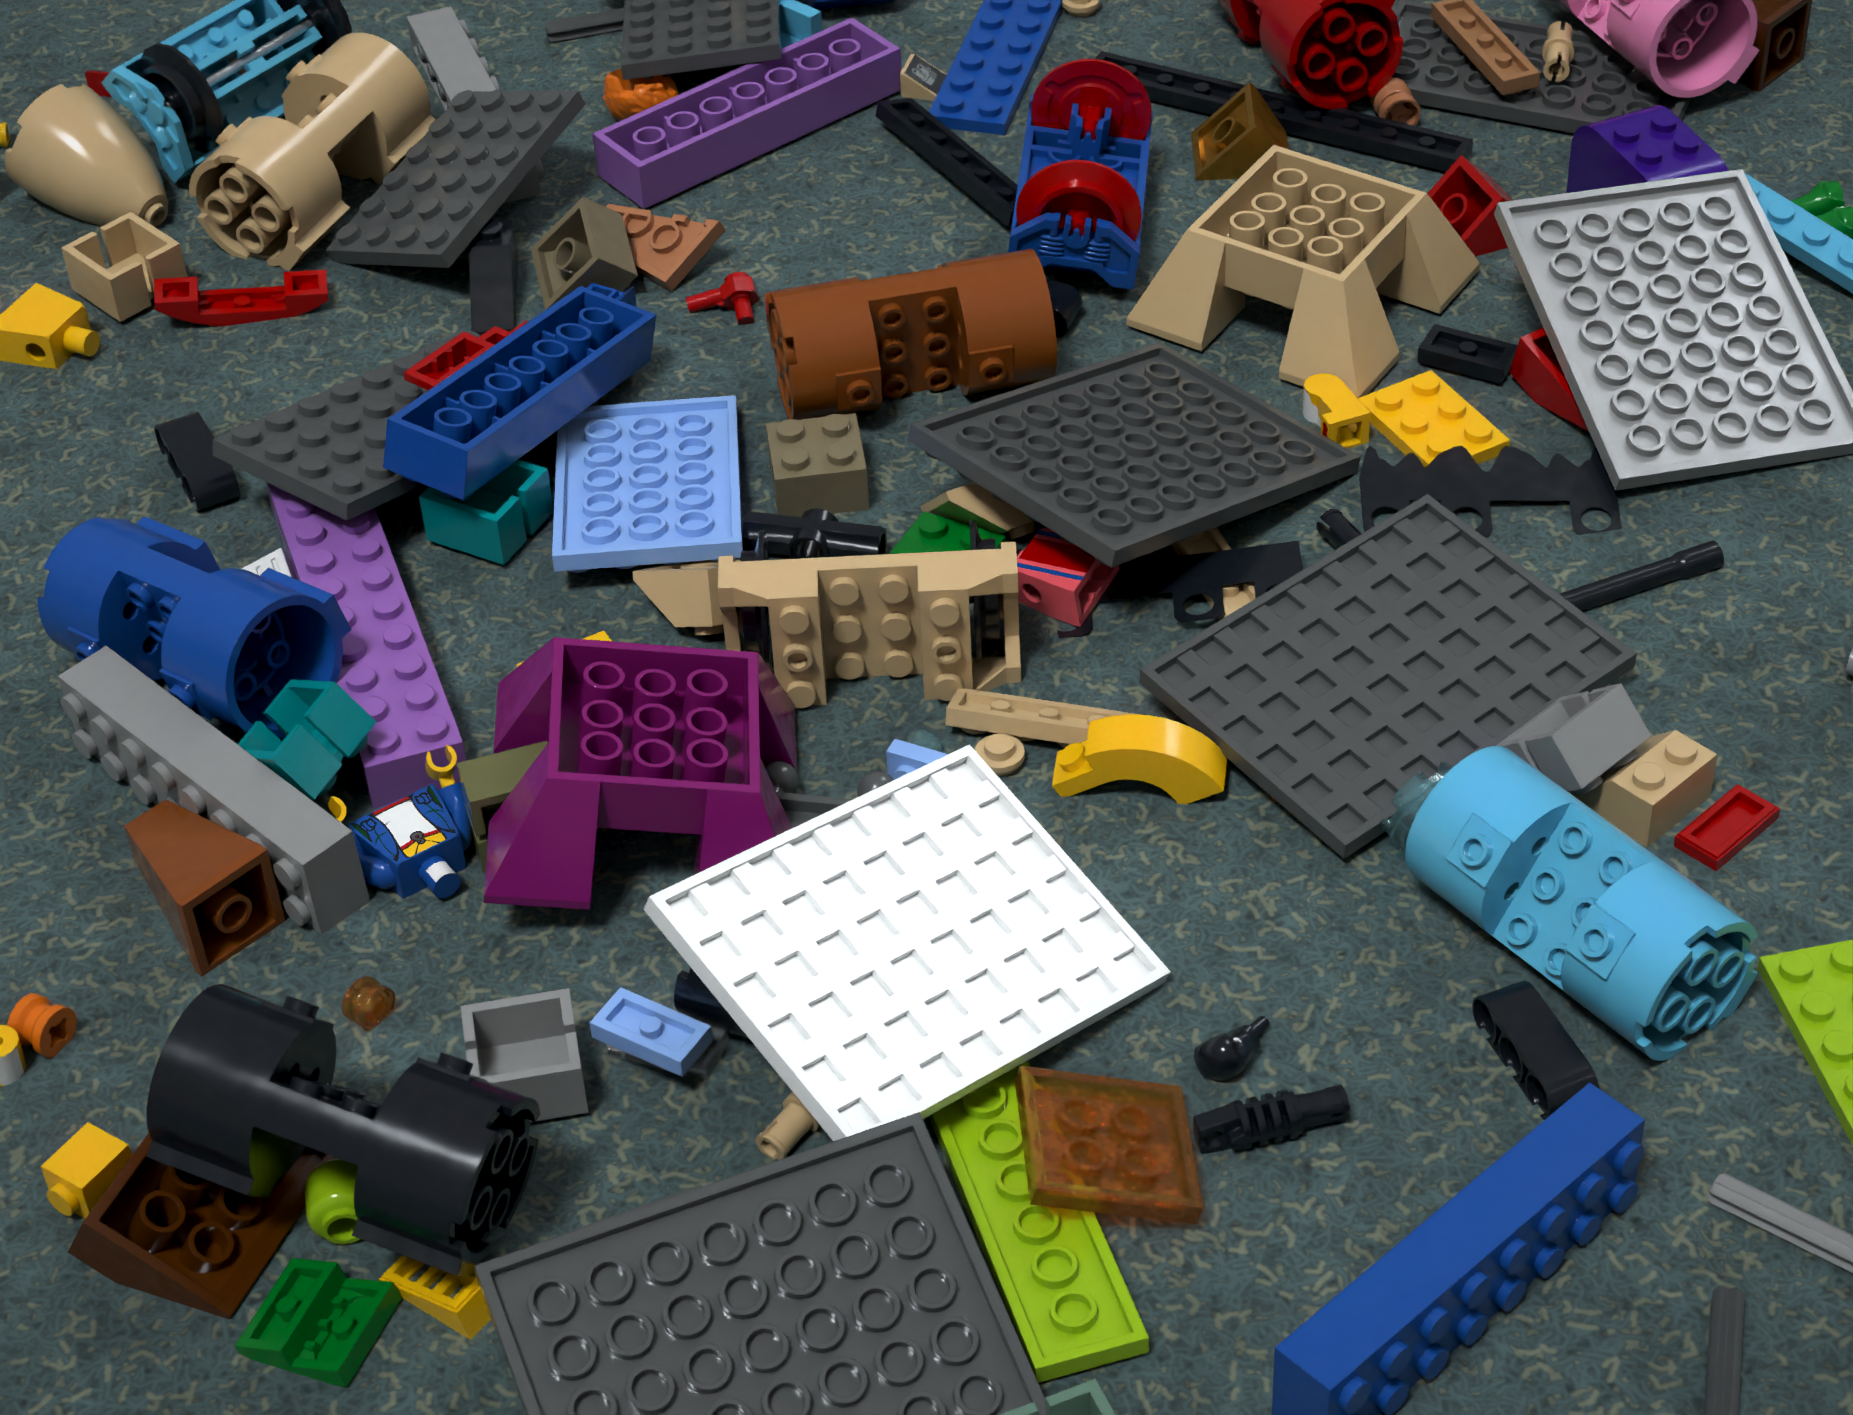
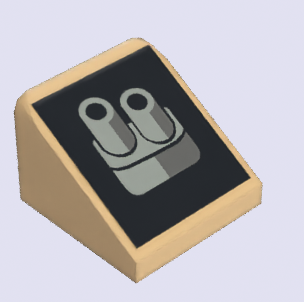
[900,54,947,101]

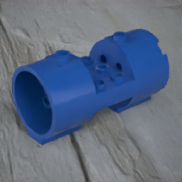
[38,516,352,738]

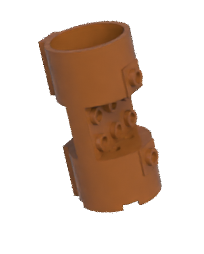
[764,249,1057,420]

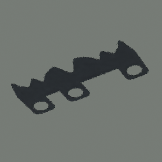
[1359,445,1622,537]

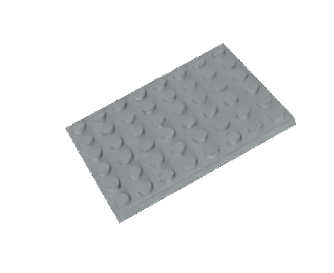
[1494,169,1853,491]

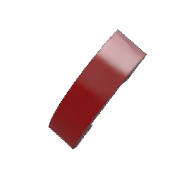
[154,270,328,326]

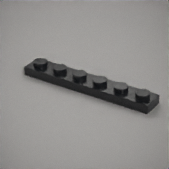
[875,98,1018,228]

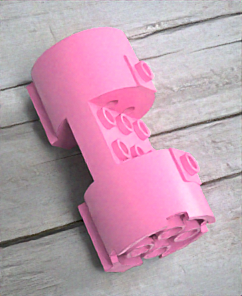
[1557,0,1760,98]

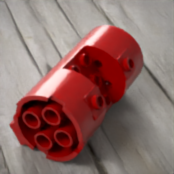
[1217,0,1403,109]

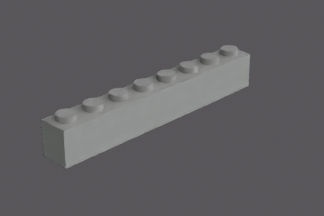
[406,6,544,203]

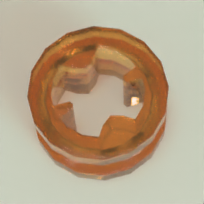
[341,976,395,1031]

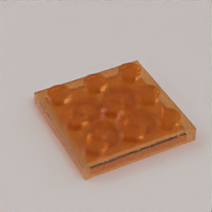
[1015,1066,1203,1224]

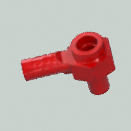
[686,272,760,325]

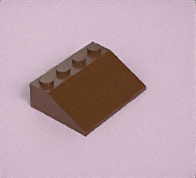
[68,1133,336,1319]

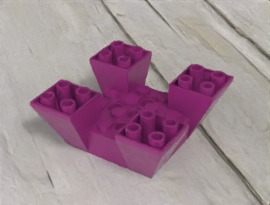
[484,637,797,910]

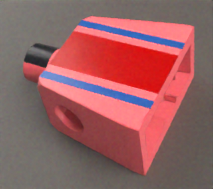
[1016,527,1120,627]

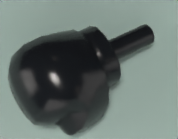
[1194,1016,1270,1081]

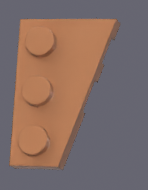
[606,204,726,292]

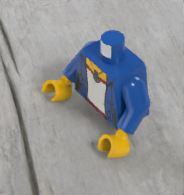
[328,745,472,898]

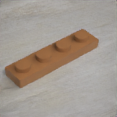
[1431,0,1540,95]

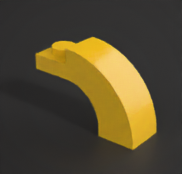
[1052,714,1227,804]

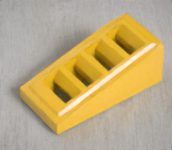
[379,1255,491,1340]

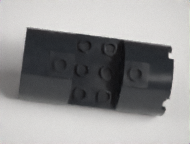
[146,984,540,1277]

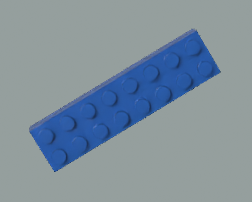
[383,286,657,500]
[1272,1082,1645,1415]

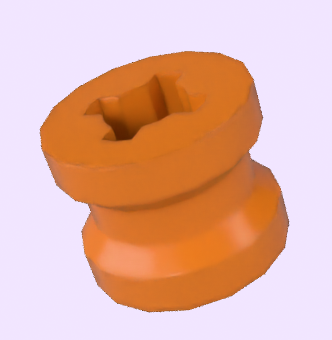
[7,993,77,1058]

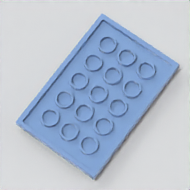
[552,395,743,573]

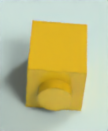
[41,1122,132,1219]

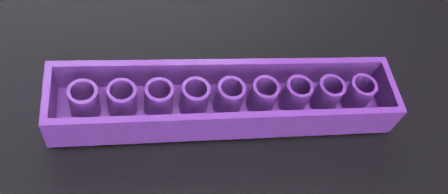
[266,482,466,809]

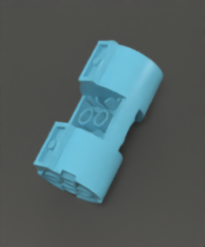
[1405,746,1758,1061]

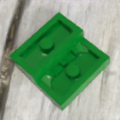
[235,1258,402,1387]

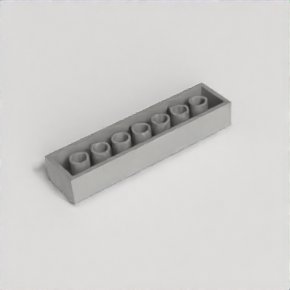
[58,646,370,935]

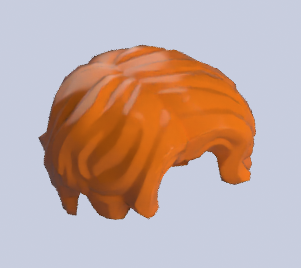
[603,69,679,121]

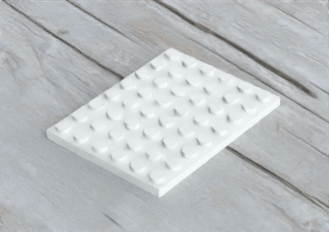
[644,745,1171,1141]

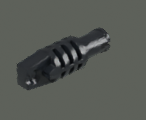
[1193,1084,1350,1154]

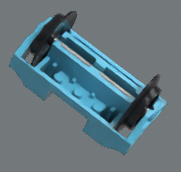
[101,0,353,183]

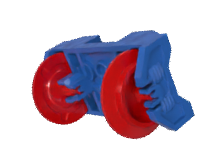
[1008,59,1153,290]

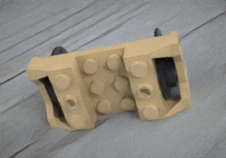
[718,520,1021,708]

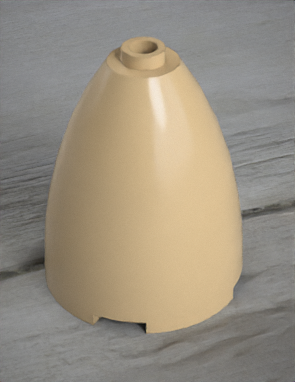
[4,84,168,227]

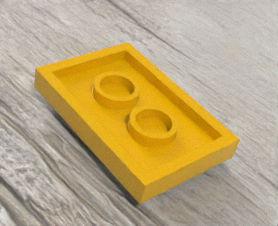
[1358,370,1510,467]

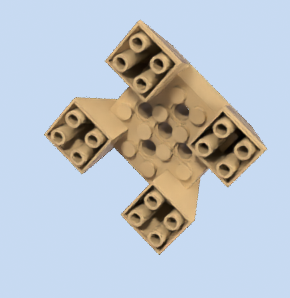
[1126,145,1480,398]

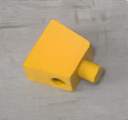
[0,283,100,369]

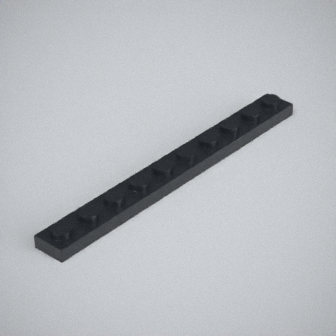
[1095,51,1473,172]

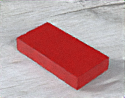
[1674,784,1780,871]

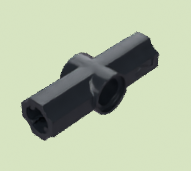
[742,508,887,559]

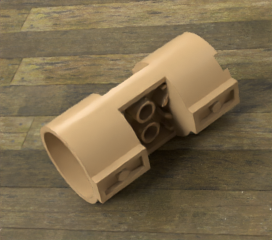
[189,33,436,271]

